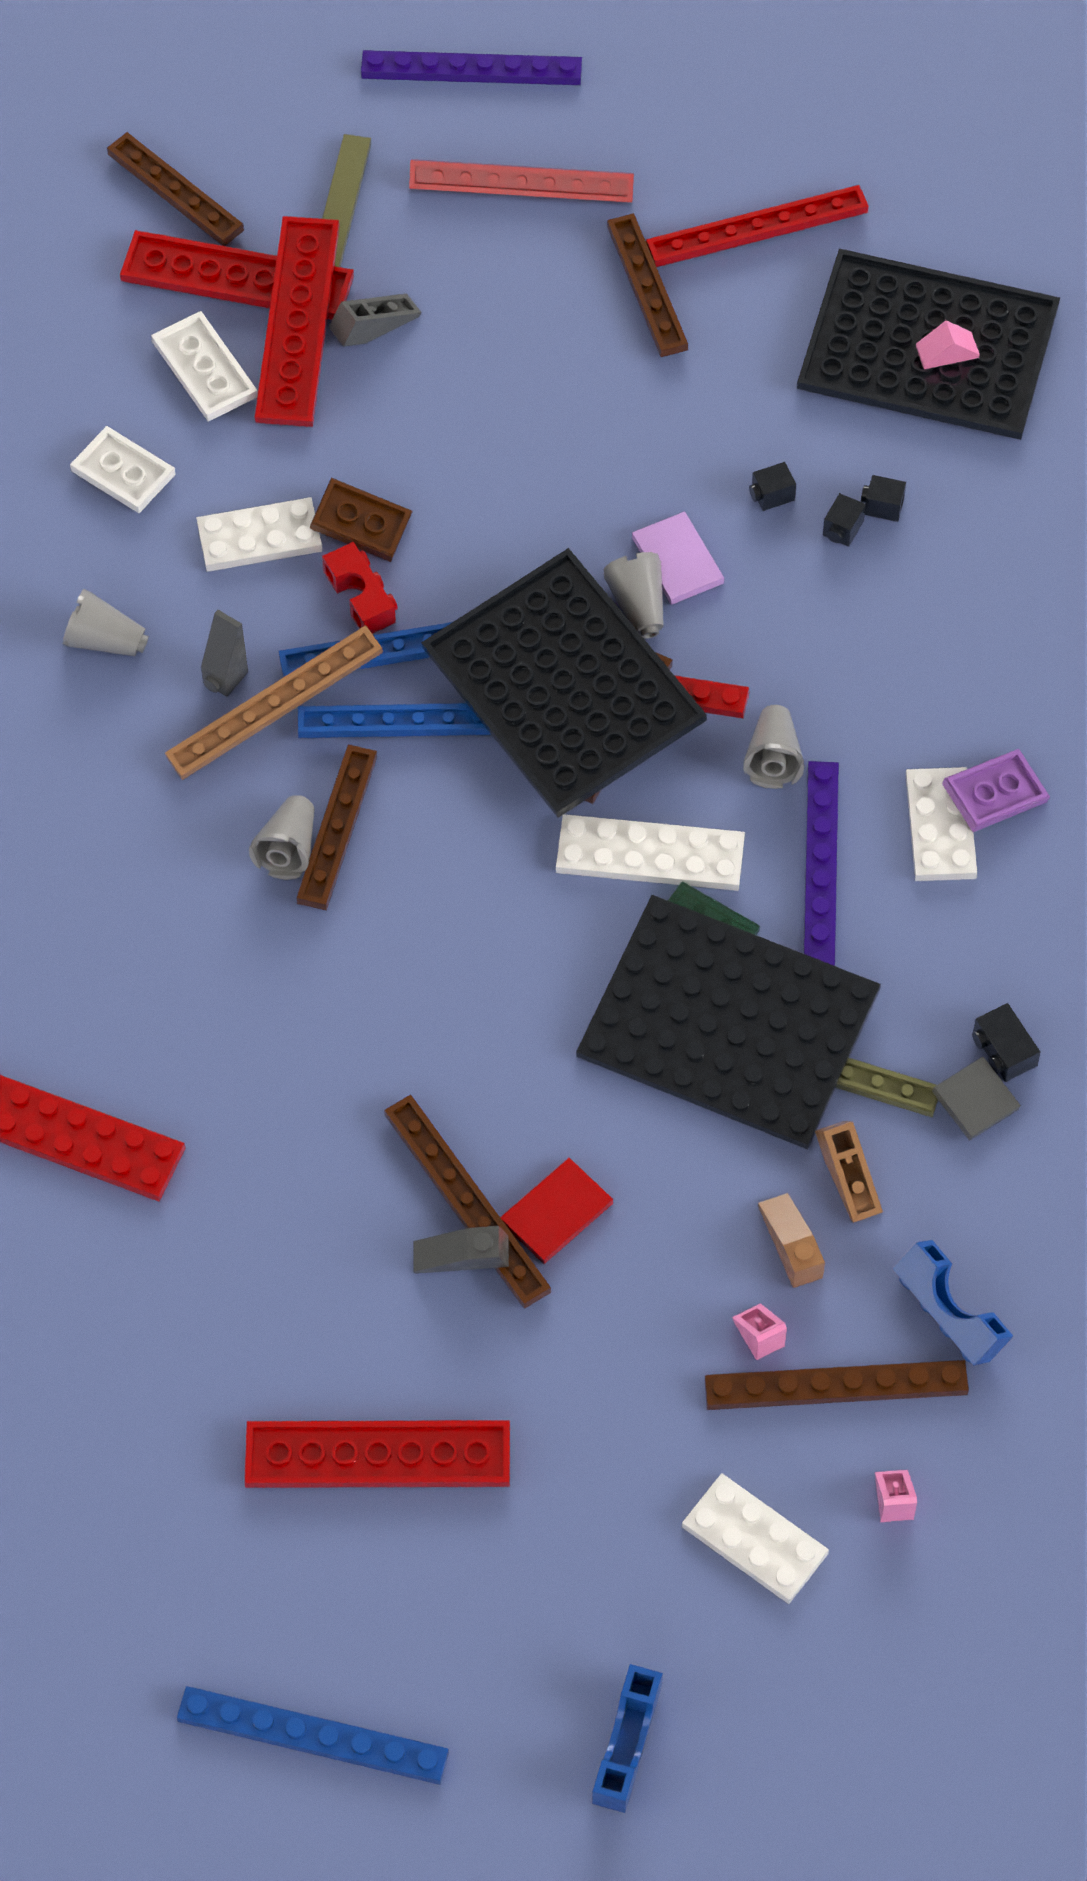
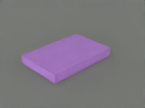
[942,749,1050,832]

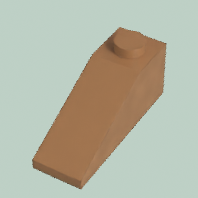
[815,1121,883,1223]
[758,1193,825,1288]

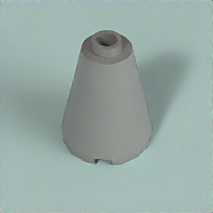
[603,552,663,639]
[62,589,149,656]
[743,705,804,789]
[249,796,315,880]

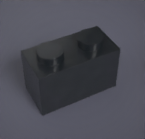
[972,1003,1041,1082]

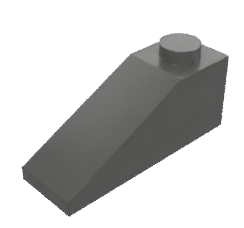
[329,293,422,347]
[201,610,248,697]
[413,1226,509,1274]

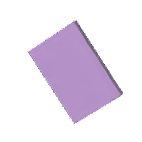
[632,511,724,605]

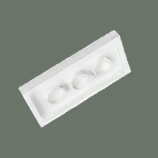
[151,311,258,422]
[196,497,322,572]
[905,767,977,881]
[682,1473,829,1604]

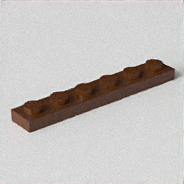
[107,132,244,246]
[607,213,688,357]
[296,744,377,911]

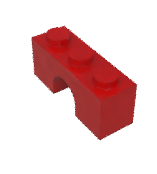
[322,542,398,634]

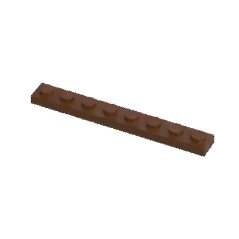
[384,1094,551,1309]
[705,1360,969,1410]

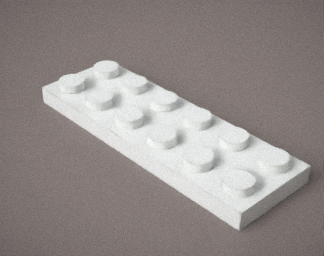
[556,814,745,891]

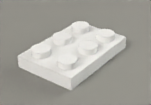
[70,426,176,513]

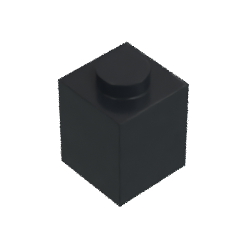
[749,462,796,511]
[860,475,906,522]
[823,493,866,547]

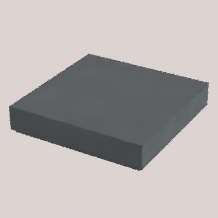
[932,1057,1021,1141]

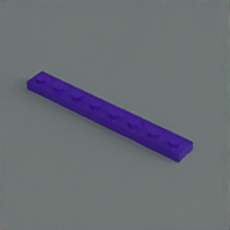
[361,50,582,86]
[804,761,839,966]

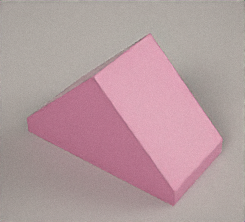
[916,321,980,369]
[732,1303,787,1360]
[875,1470,917,1522]

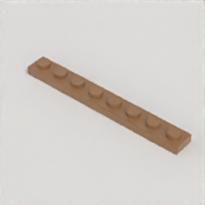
[165,625,383,780]

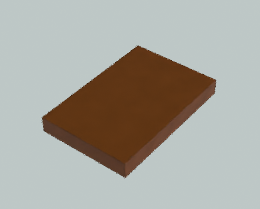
[309,477,412,562]

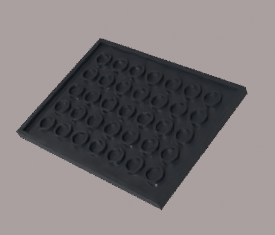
[797,248,1060,440]
[421,548,707,818]
[576,895,881,1150]

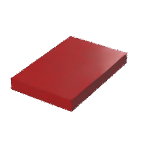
[500,1158,613,1264]

